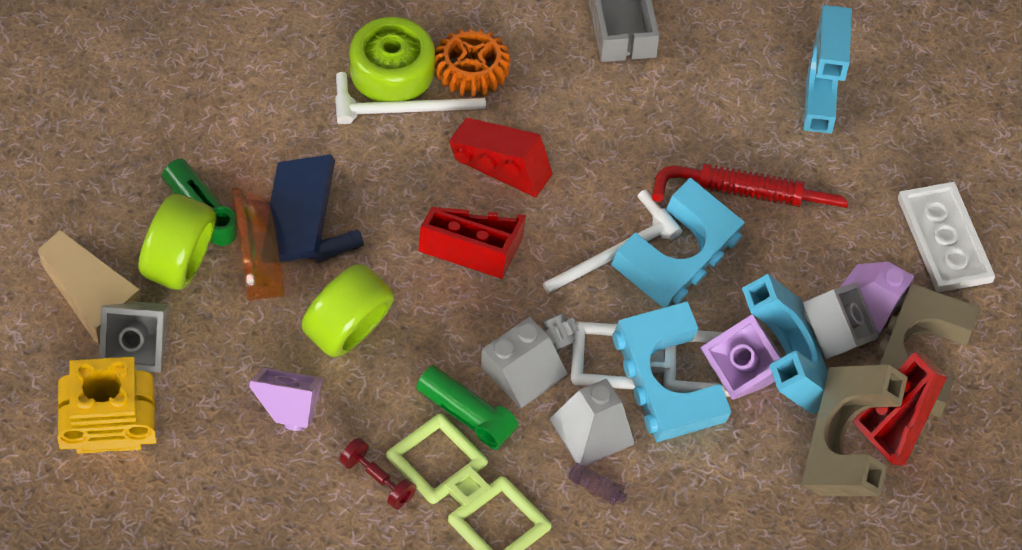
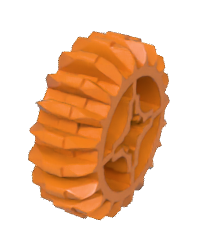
[435,27,511,98]

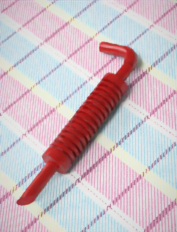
[652,163,848,208]

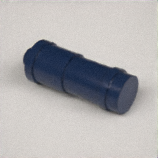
[308,229,364,264]

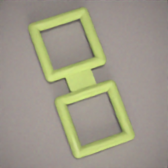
[386,414,552,550]

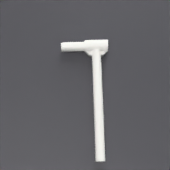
[335,72,486,124]
[543,189,683,294]

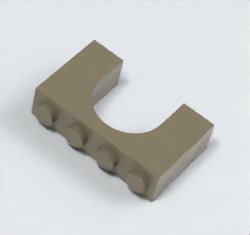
[873,283,981,418]
[801,364,908,496]

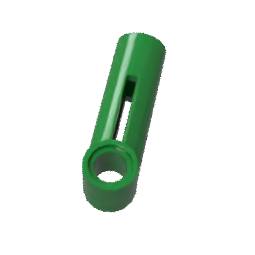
[161,158,237,246]
[416,365,519,450]

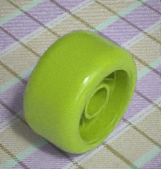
[349,17,435,102]
[138,194,216,290]
[301,264,394,358]

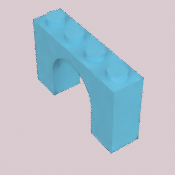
[804,5,852,134]
[611,178,745,308]
[742,274,828,414]
[612,301,732,442]

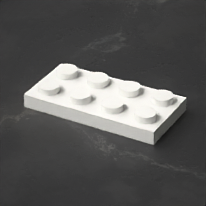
[898,182,995,293]

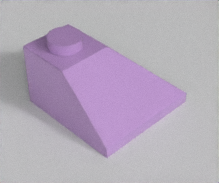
[841,262,915,335]
[700,314,782,400]
[249,367,323,431]

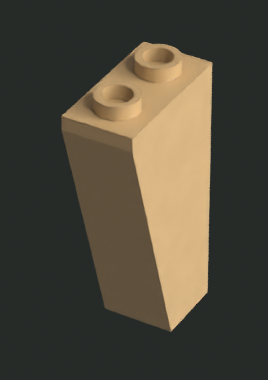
[38,230,141,344]

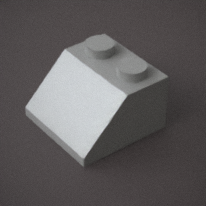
[802,282,880,359]
[481,316,568,409]

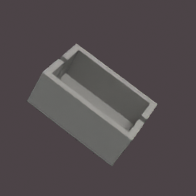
[588,0,660,62]

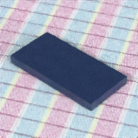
[259,154,335,264]

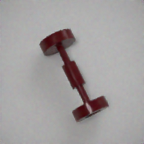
[339,438,417,510]

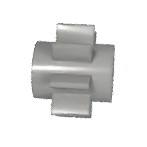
[542,313,579,350]

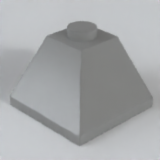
[99,302,169,372]
[550,378,635,469]

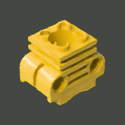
[57,357,156,454]

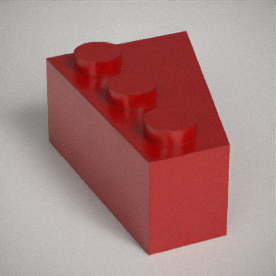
[449,117,553,198]
[418,207,526,279]
[852,352,947,466]

